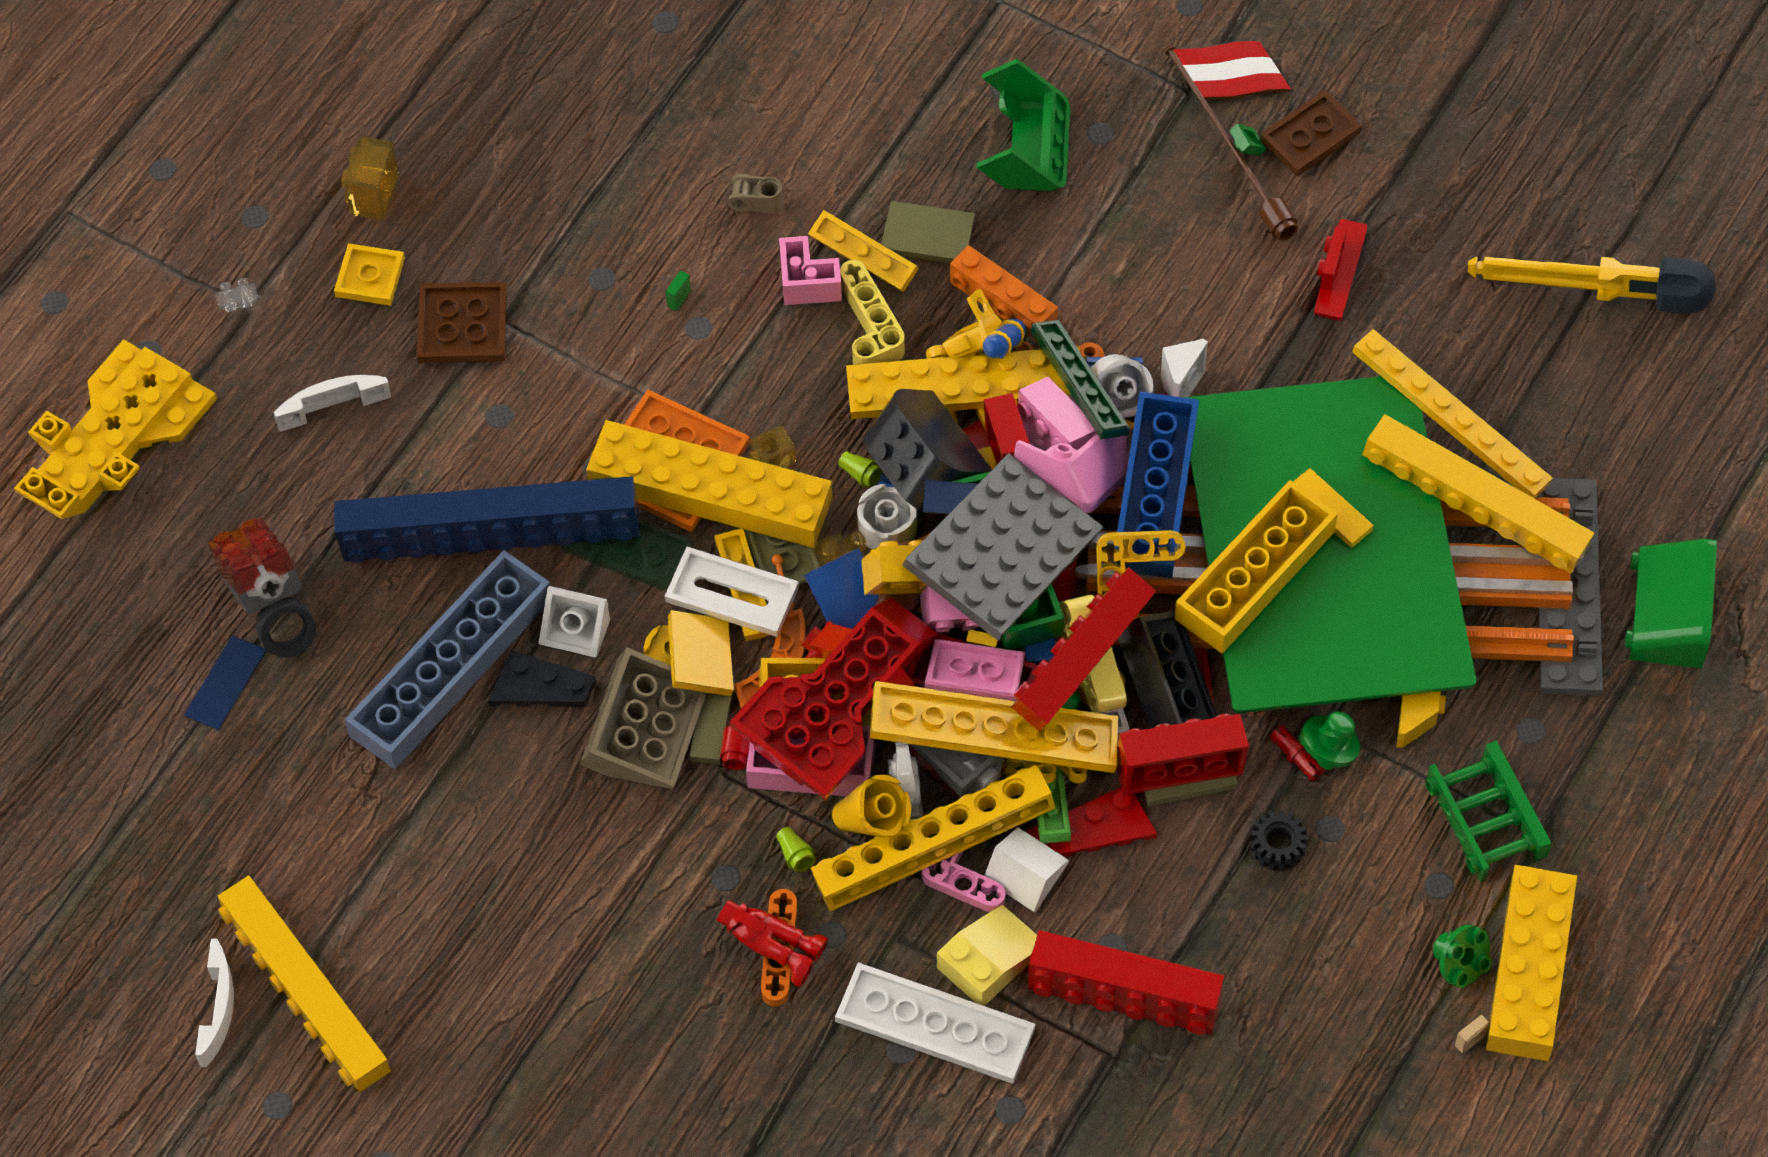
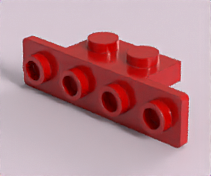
[1314,219,1368,321]

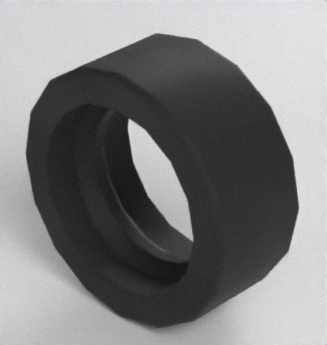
[256,597,316,658]

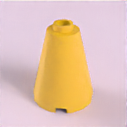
[832,775,912,837]

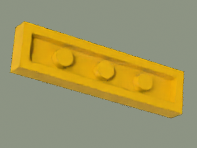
[808,210,919,292]
[714,528,770,642]

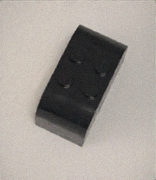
[863,389,992,515]

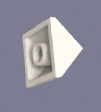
[1160,339,1208,398]
[539,586,610,658]
[984,827,1069,913]

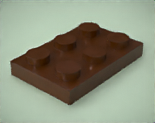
[1260,90,1362,176]

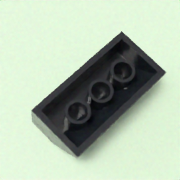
[1118,611,1217,729]

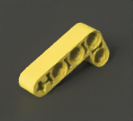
[840,260,905,365]
[1059,594,1127,713]

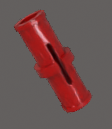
[1270,725,1325,782]

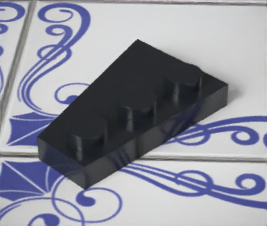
[489,650,597,707]

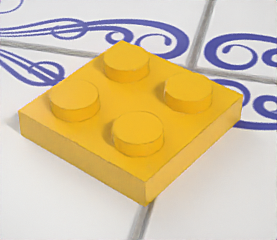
[334,243,405,306]

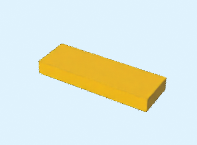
[1293,468,1374,548]

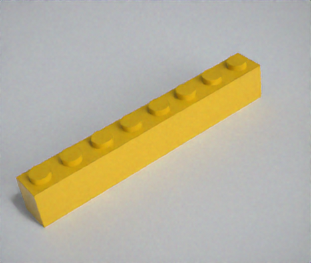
[1362,414,1594,574]
[218,875,391,1093]

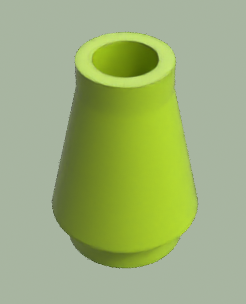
[838,451,883,488]
[776,827,816,873]

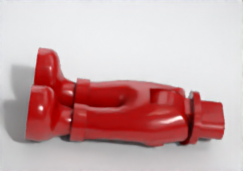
[716,900,829,988]

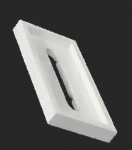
[665,547,799,637]

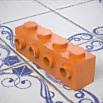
[950,245,1058,343]

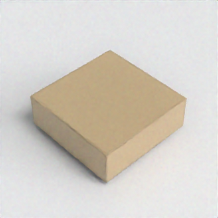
[1455,1014,1489,1053]

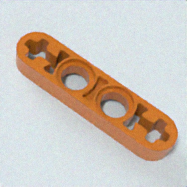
[761,889,797,1007]

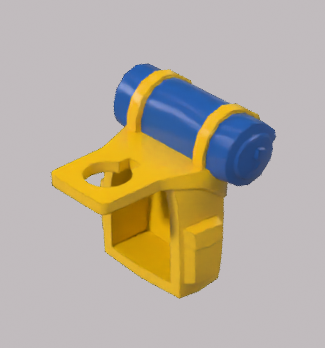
[943,289,1027,359]

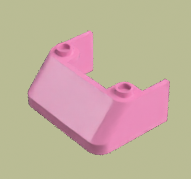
[1014,395,1127,513]

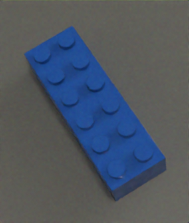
[1113,391,1199,579]

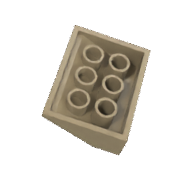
[580,647,706,789]

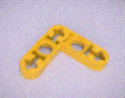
[1096,530,1186,596]

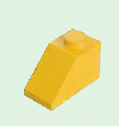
[1396,691,1446,748]

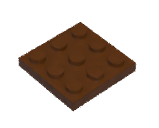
[417,282,507,363]

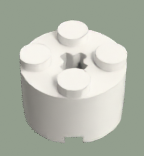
[1090,354,1153,418]
[857,484,917,549]

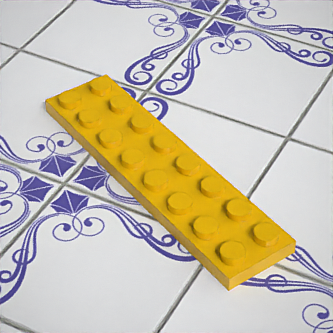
[846,346,1080,419]
[870,681,1118,773]

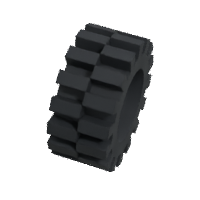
[1250,810,1308,871]

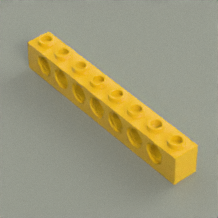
[811,765,1055,912]

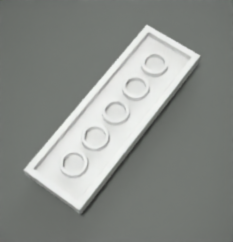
[835,962,1035,1084]

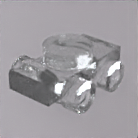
[215,278,259,312]

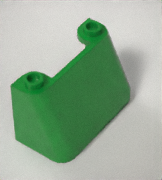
[1624,538,1717,669]

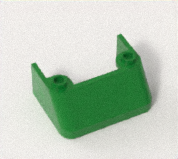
[976,58,1070,191]

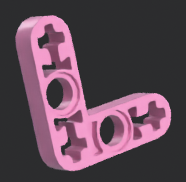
[921,823,1006,912]

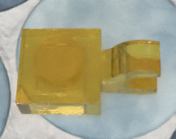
[814,531,867,567]

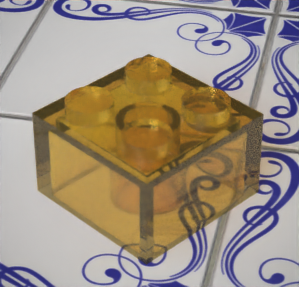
[341,136,399,220]

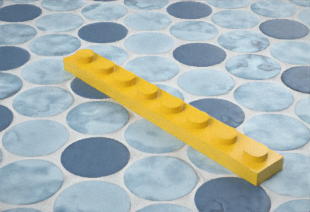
[1352,329,1553,499]

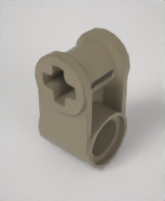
[727,174,784,214]

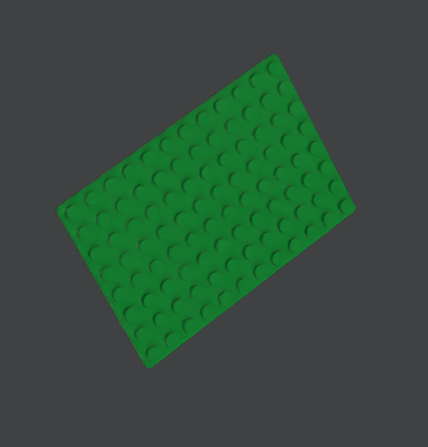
[1184,376,1476,713]

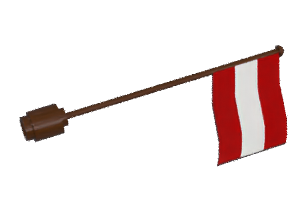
[1165,41,1298,241]

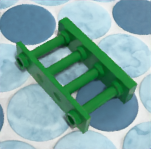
[1425,740,1551,882]

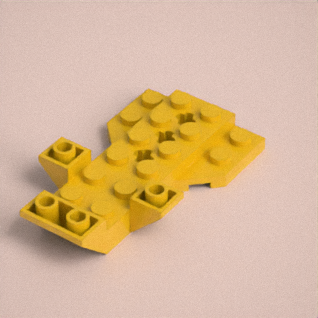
[14,339,217,519]

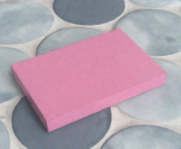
[925,639,1025,701]

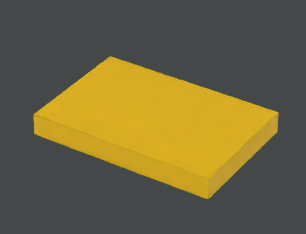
[668,610,734,696]

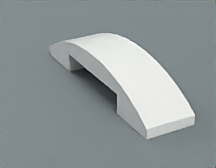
[274,375,391,432]
[195,939,234,1067]

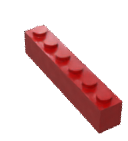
[1011,567,1156,731]

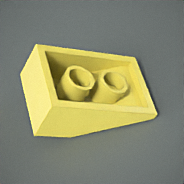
[937,905,1037,1006]

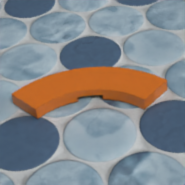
[733,608,806,709]

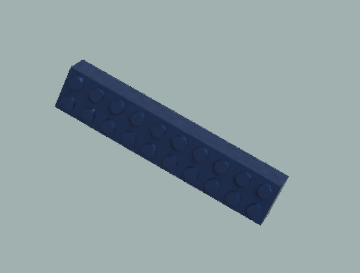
[334,476,640,563]

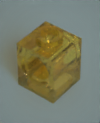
[748,425,796,468]

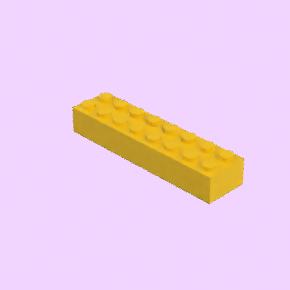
[586,420,833,548]

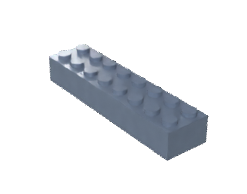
[345,550,550,769]

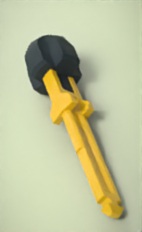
[1468,257,1716,313]

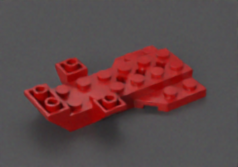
[730,598,938,800]

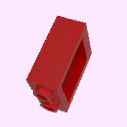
[984,393,1030,465]

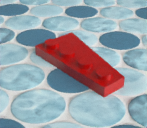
[1025,787,1157,857]

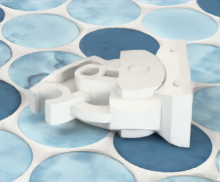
[887,742,923,820]

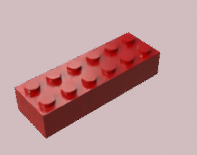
[1028,930,1224,1035]

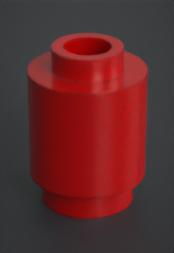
[720,726,750,770]

